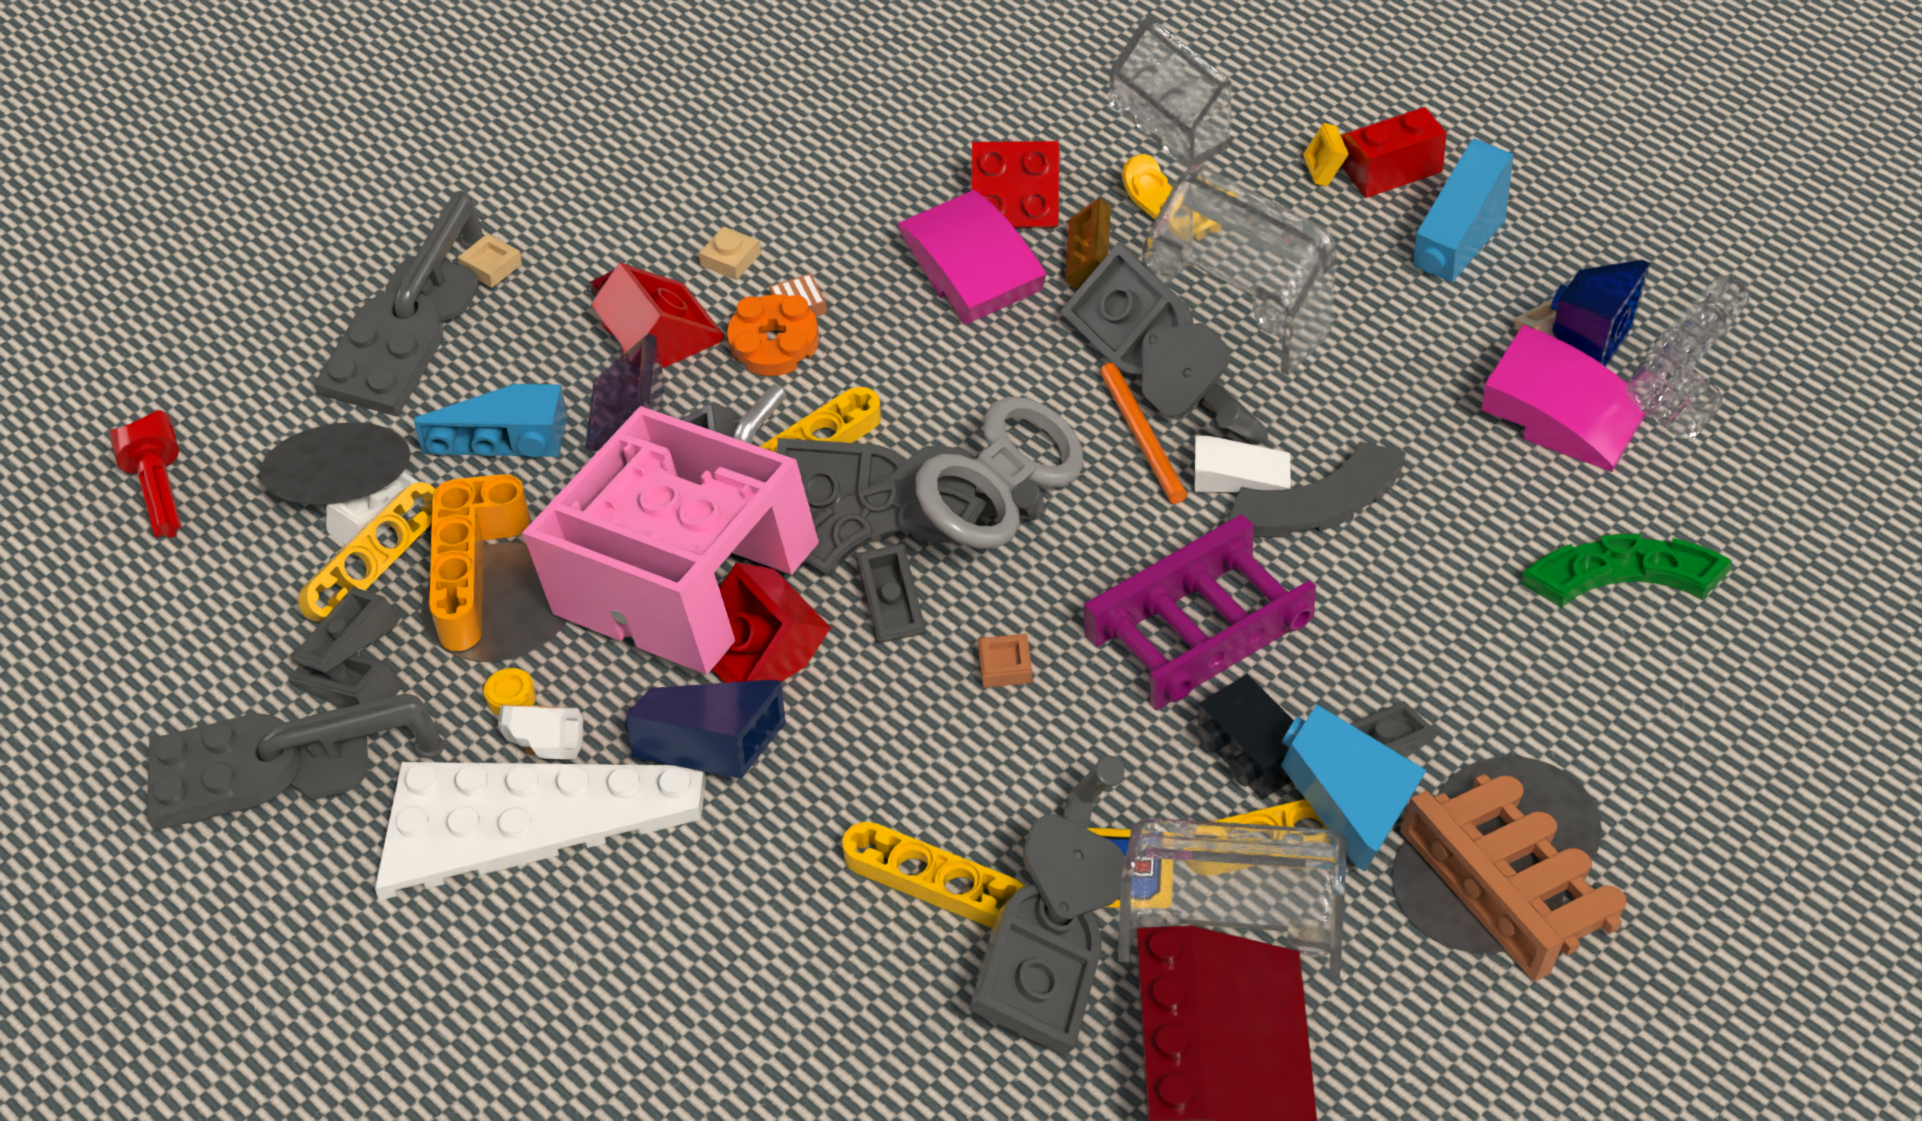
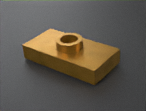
[1065,198,1111,290]

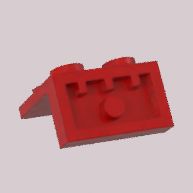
[971,141,1061,229]

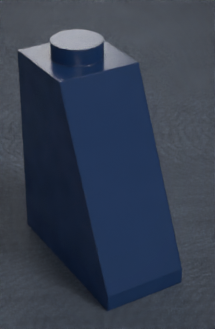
[625,680,786,779]

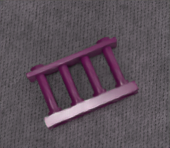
[1084,514,1316,711]

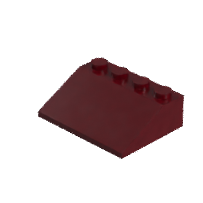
[1137,925,1317,1121]

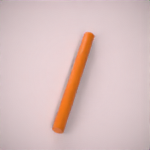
[1100,363,1187,504]

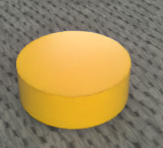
[484,668,536,716]

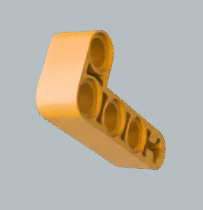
[429,474,531,651]

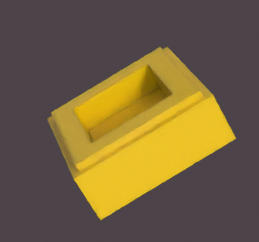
[1303,123,1348,187]

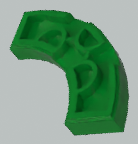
[1521,534,1732,608]

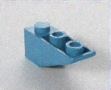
[414,384,568,457]

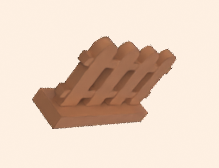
[1400,774,1627,982]

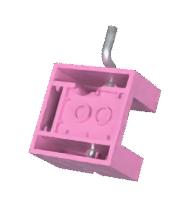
[522,384,819,675]

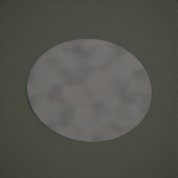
[260,422,410,505]
[421,542,568,662]
[1437,756,1602,861]
[1392,816,1564,953]

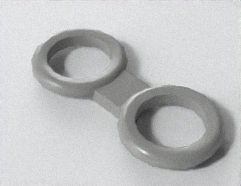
[915,397,1084,549]

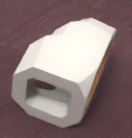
[498,705,583,759]

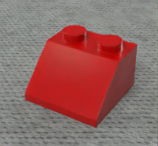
[1340,107,1447,198]
[591,262,725,368]
[712,562,831,683]

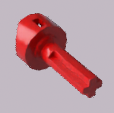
[108,409,182,538]

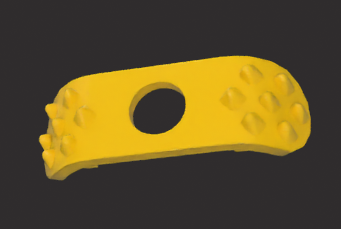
[1122,154,1227,243]

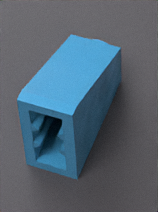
[1413,138,1514,283]
[1281,704,1427,872]

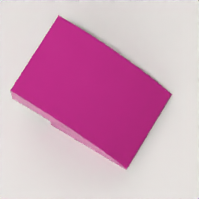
[897,190,1047,325]
[1482,325,1650,472]

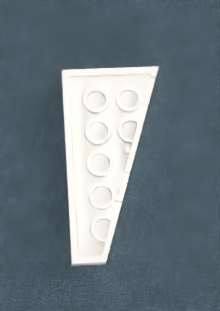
[375,762,706,901]

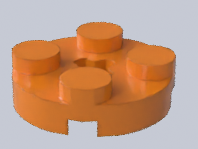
[727,294,819,376]

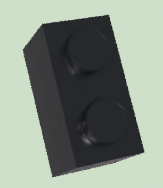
[1197,674,1294,800]

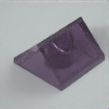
[585,333,665,451]

